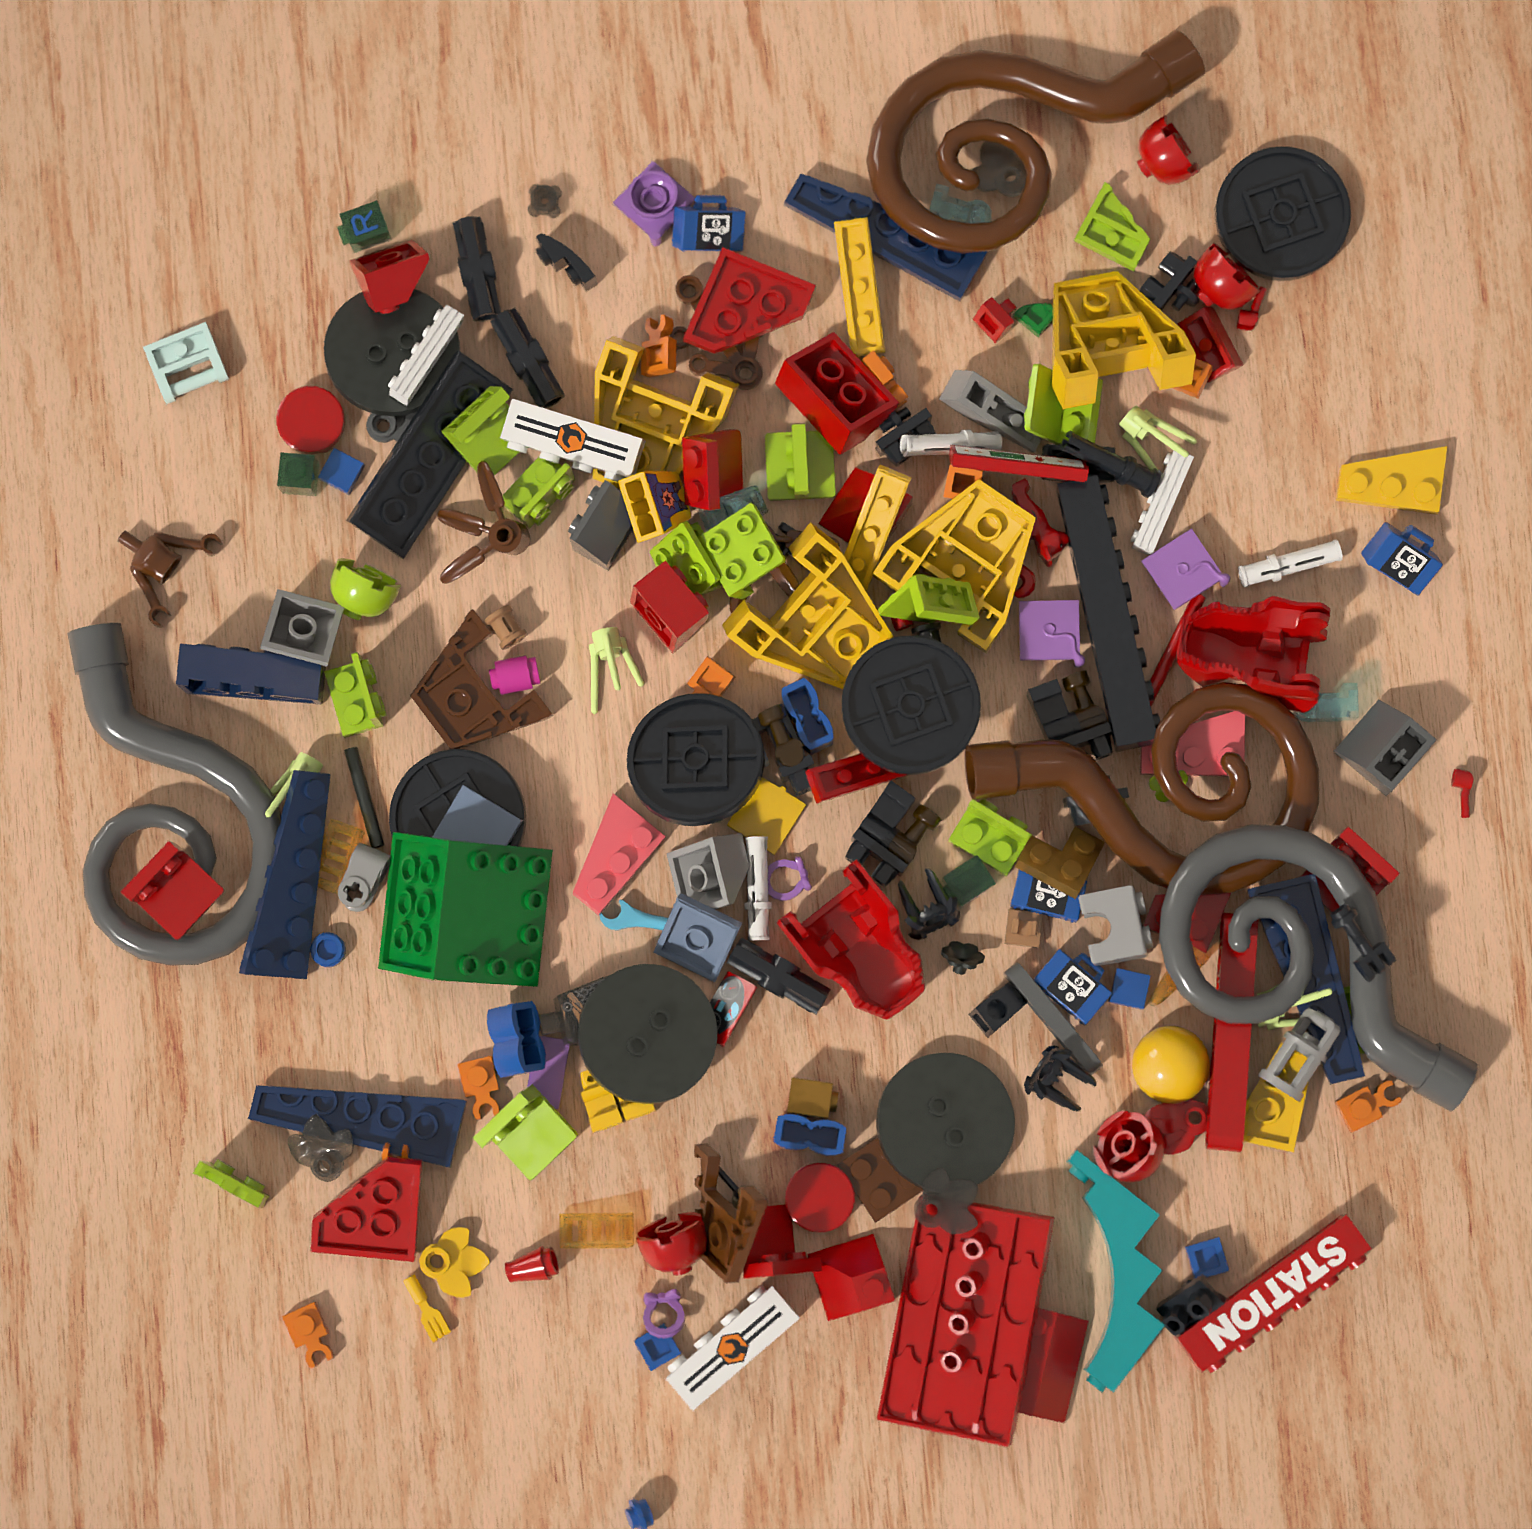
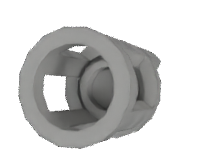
[1258,1008,1340,1102]

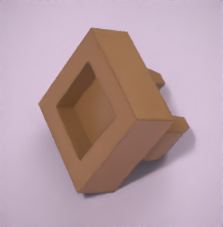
[1004,909,1043,948]

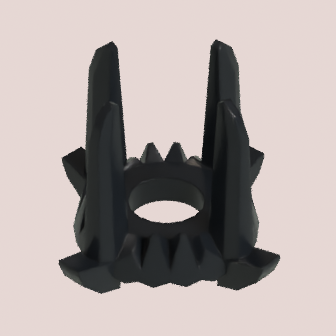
[898,868,960,940]
[1024,1045,1097,1111]

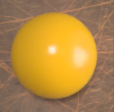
[1132,1026,1210,1104]

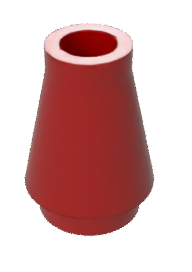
[505,1246,559,1283]

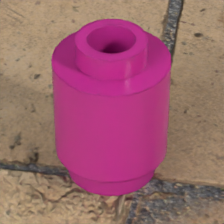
[489,655,541,695]

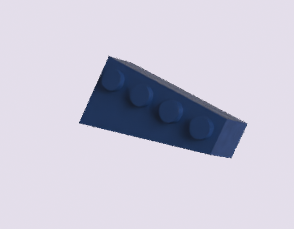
[176,643,326,705]

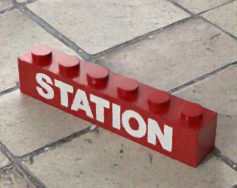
[1174,1214,1372,1374]

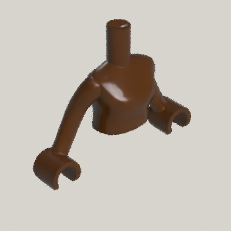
[118,530,223,628]

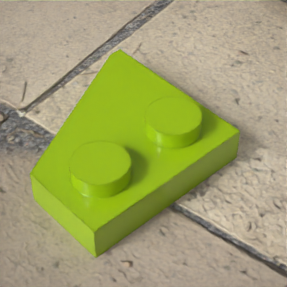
[1074,182,1150,272]
[193,1159,270,1208]

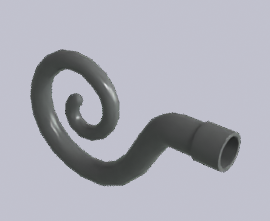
[67,623,281,966]
[1159,824,1478,1112]

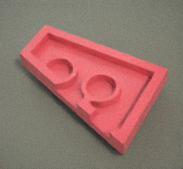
[1140,711,1245,777]
[573,793,666,916]

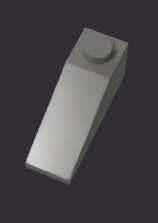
[939,370,1042,452]

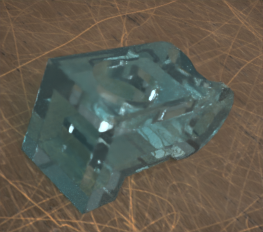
[929,183,992,223]
[698,486,768,531]
[1293,683,1359,722]

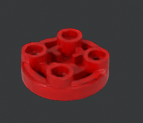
[276,386,345,455]
[785,1163,855,1233]

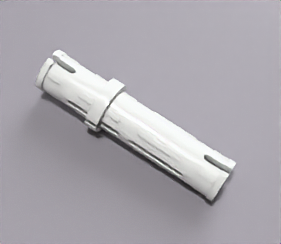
[900,430,1002,457]
[1238,539,1343,588]
[744,836,772,940]

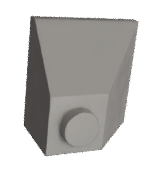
[260,589,344,666]
[666,833,750,910]

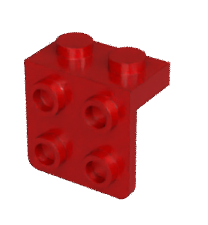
[682,429,743,511]

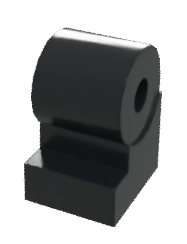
[968,982,1028,1038]

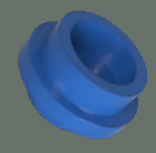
[625,1498,654,1529]

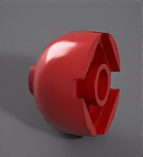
[1137,115,1200,185]
[1194,243,1260,310]
[1093,1111,1165,1182]
[636,1212,707,1276]

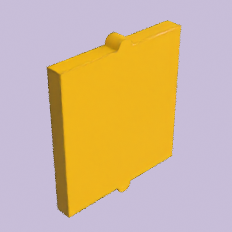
[727,777,806,855]

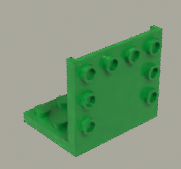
[378,832,553,987]

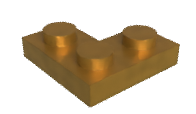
[1014,827,1105,899]

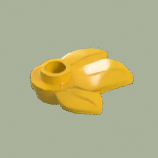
[419,1227,490,1298]

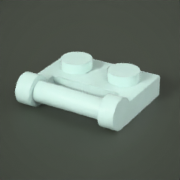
[143,322,229,404]

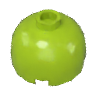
[330,558,401,620]

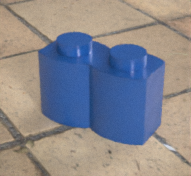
[782,678,833,755]
[487,1001,546,1078]
[774,1114,846,1156]

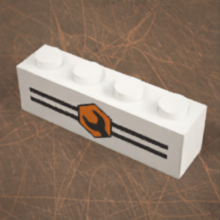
[500,399,646,482]
[665,1285,800,1411]

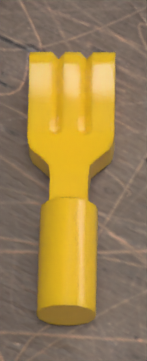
[403,1274,451,1343]

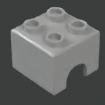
[1079,885,1153,966]

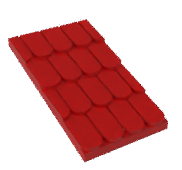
[877,1193,1055,1447]

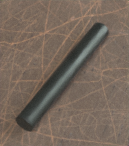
[344,747,385,848]

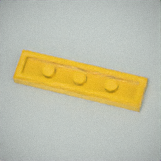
[834,217,886,357]
[844,464,912,592]

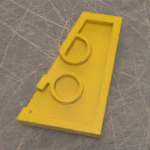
[1336,446,1447,515]
[1243,1043,1309,1153]

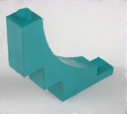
[1066,1150,1165,1393]

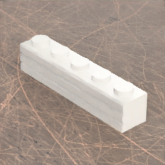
[388,305,464,406]
[1130,450,1194,555]

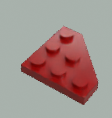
[683,247,816,354]
[311,1157,422,1262]

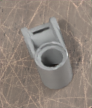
[338,842,390,912]

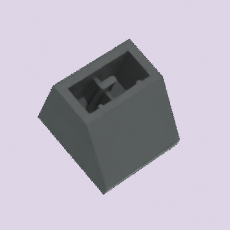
[568,480,633,571]
[1333,699,1437,796]

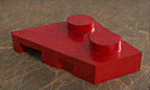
[1142,893,1231,954]

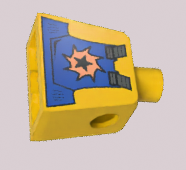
[618,471,692,543]

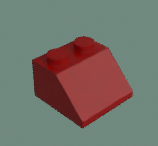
[630,560,709,654]

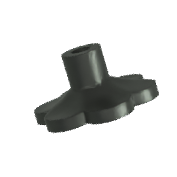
[941,941,985,975]

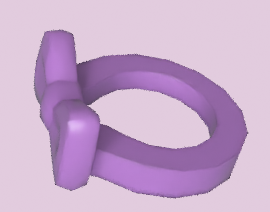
[768,856,812,901]
[643,1289,685,1338]

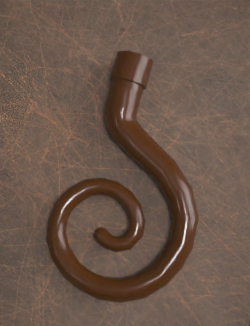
[866,30,1205,253]
[964,682,1319,895]

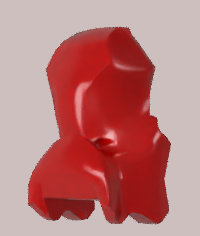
[1177,596,1331,713]
[776,859,925,1020]

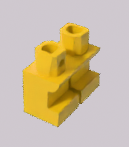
[581,1070,656,1133]

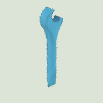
[599,900,668,931]

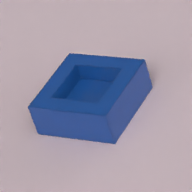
[318,448,365,495]
[1109,968,1151,1010]
[1185,1237,1229,1279]
[634,1323,682,1371]

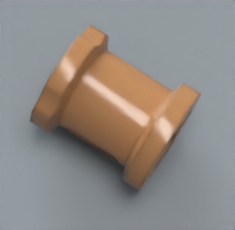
[484,605,528,650]

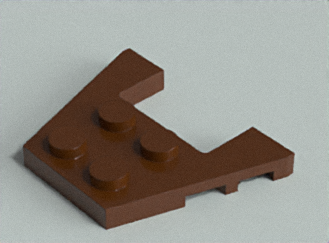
[410,609,553,750]
[694,1144,768,1283]

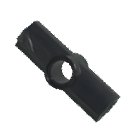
[453,216,501,322]
[490,308,565,408]
[727,937,831,1015]

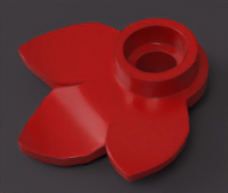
[1144,1098,1207,1155]

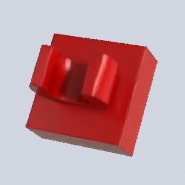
[973,297,1017,343]

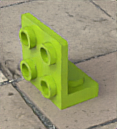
[1024,364,1103,445]
[441,386,519,475]
[502,457,575,529]
[698,503,786,599]
[878,574,980,625]
[324,652,387,738]
[948,799,1031,877]
[473,1084,578,1180]

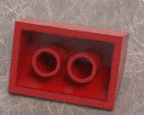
[775,332,900,455]
[1019,1308,1089,1423]

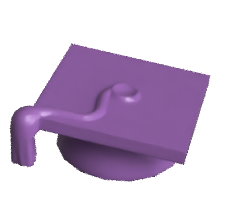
[613,161,695,247]
[1141,528,1230,610]
[1019,600,1085,668]

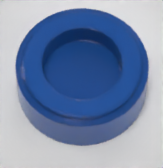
[310,932,346,968]

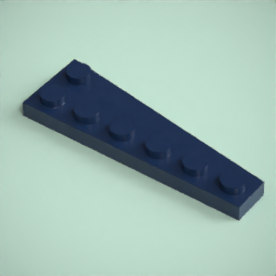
[784,173,989,302]
[239,770,331,979]
[1247,874,1365,1085]
[248,1085,467,1168]

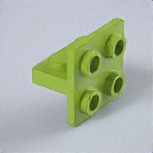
[765,424,835,501]
[650,521,723,595]

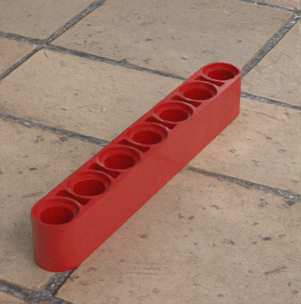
[1205,913,1258,1152]

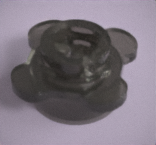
[527,184,562,218]

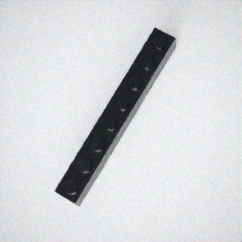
[1056,475,1161,752]

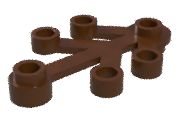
[670,275,763,390]

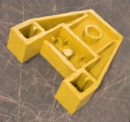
[1052,271,1196,409]
[593,336,739,489]
[873,479,1036,653]
[722,522,894,689]

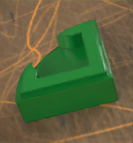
[1013,303,1053,338]

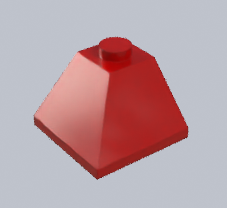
[349,239,430,314]
[818,467,913,545]
[807,1233,895,1321]

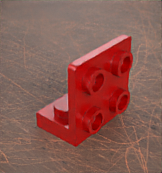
[1300,826,1400,913]
[121,841,225,940]
[743,1204,822,1279]

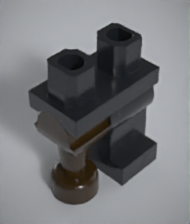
[1027,670,1113,761]
[752,704,815,797]
[845,780,942,887]

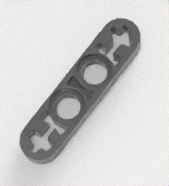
[1003,962,1103,1075]

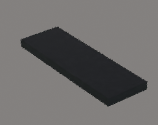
[346,351,513,559]

